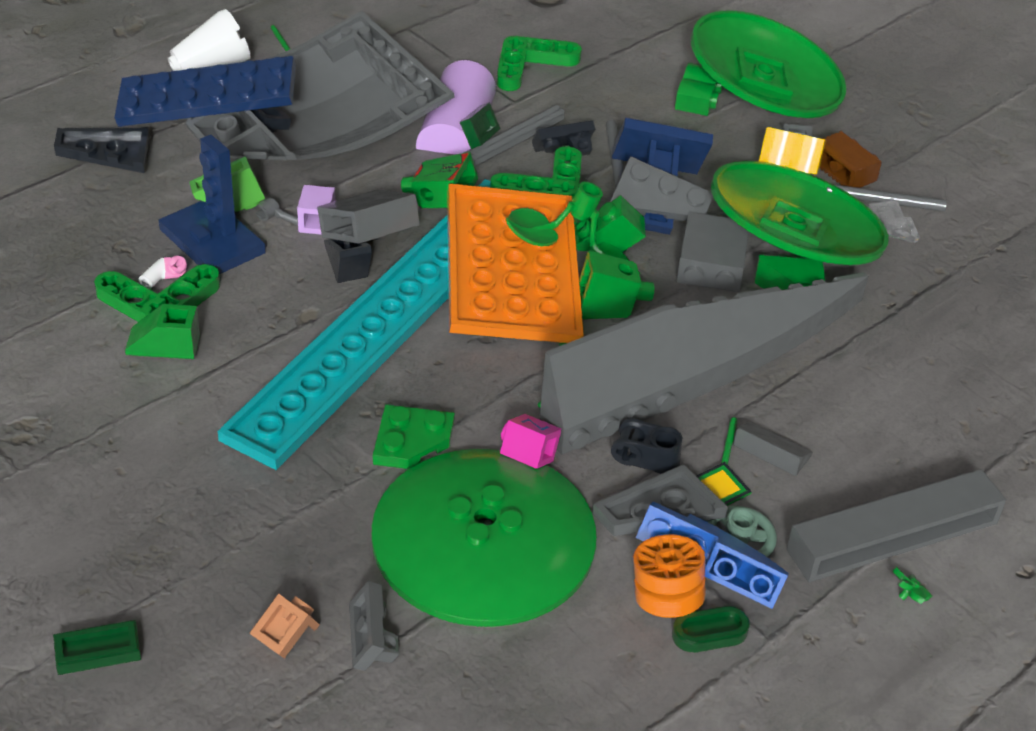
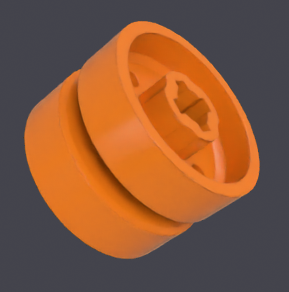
[633,534,706,618]

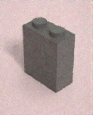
[317,189,420,243]
[676,212,749,292]

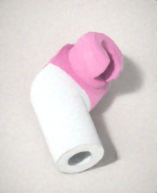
[139,255,187,289]

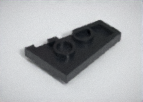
[54,128,150,173]

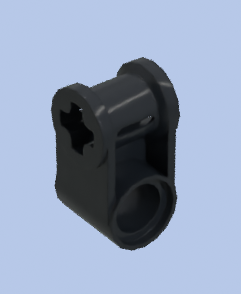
[611,418,683,474]

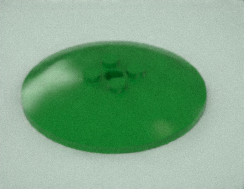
[691,10,846,118]
[711,161,889,265]
[372,449,597,627]

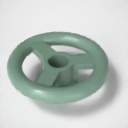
[706,505,777,557]

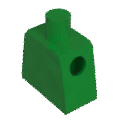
[579,251,655,320]

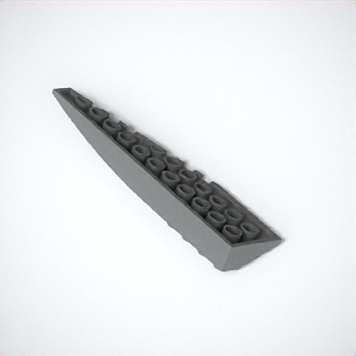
[539,272,869,455]

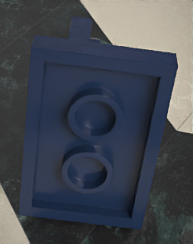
[611,117,713,235]
[158,134,265,275]

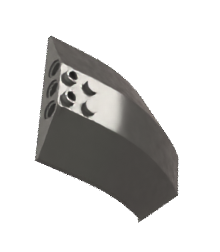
[186,11,455,160]

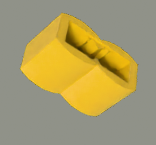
[759,127,826,175]

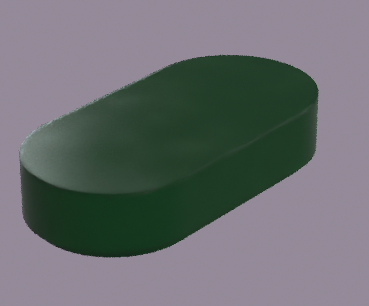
[672,606,750,653]

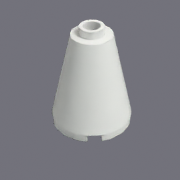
[168,9,250,71]

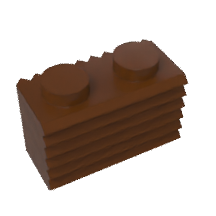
[820,130,882,188]

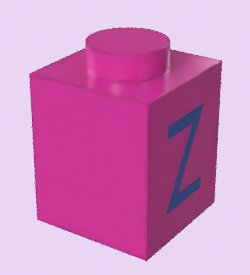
[500,414,562,469]

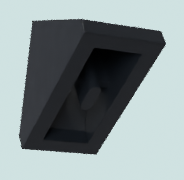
[324,239,372,283]

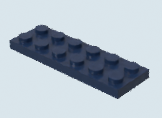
[114,56,296,127]

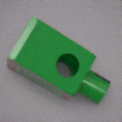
[401,152,478,208]

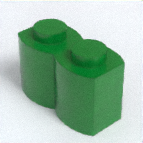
[675,63,723,116]

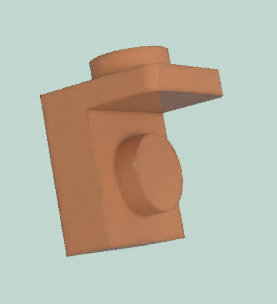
[249,594,320,659]

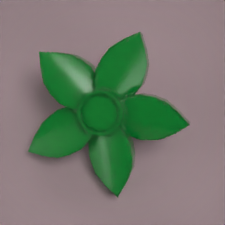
[893,567,932,604]

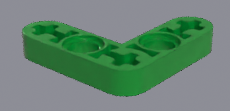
[497,36,582,91]
[490,147,582,199]
[94,264,220,322]

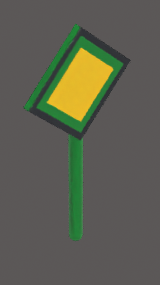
[696,417,752,506]

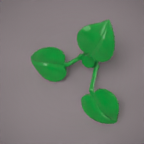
[505,182,641,275]

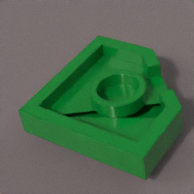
[373,404,455,469]

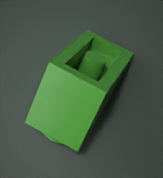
[189,156,265,212]

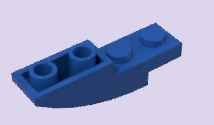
[636,501,789,609]

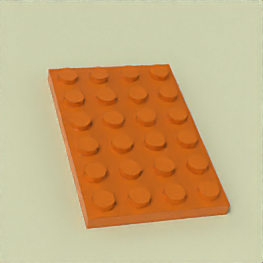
[447,184,584,343]

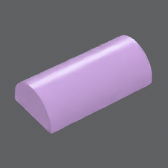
[416,60,496,155]

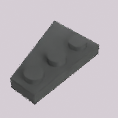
[610,156,713,221]
[593,465,728,536]

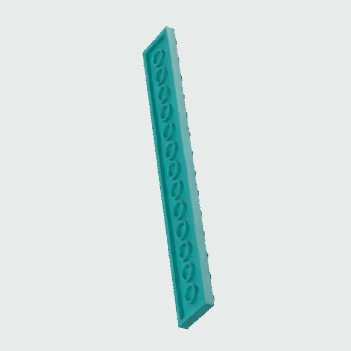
[217,179,490,470]

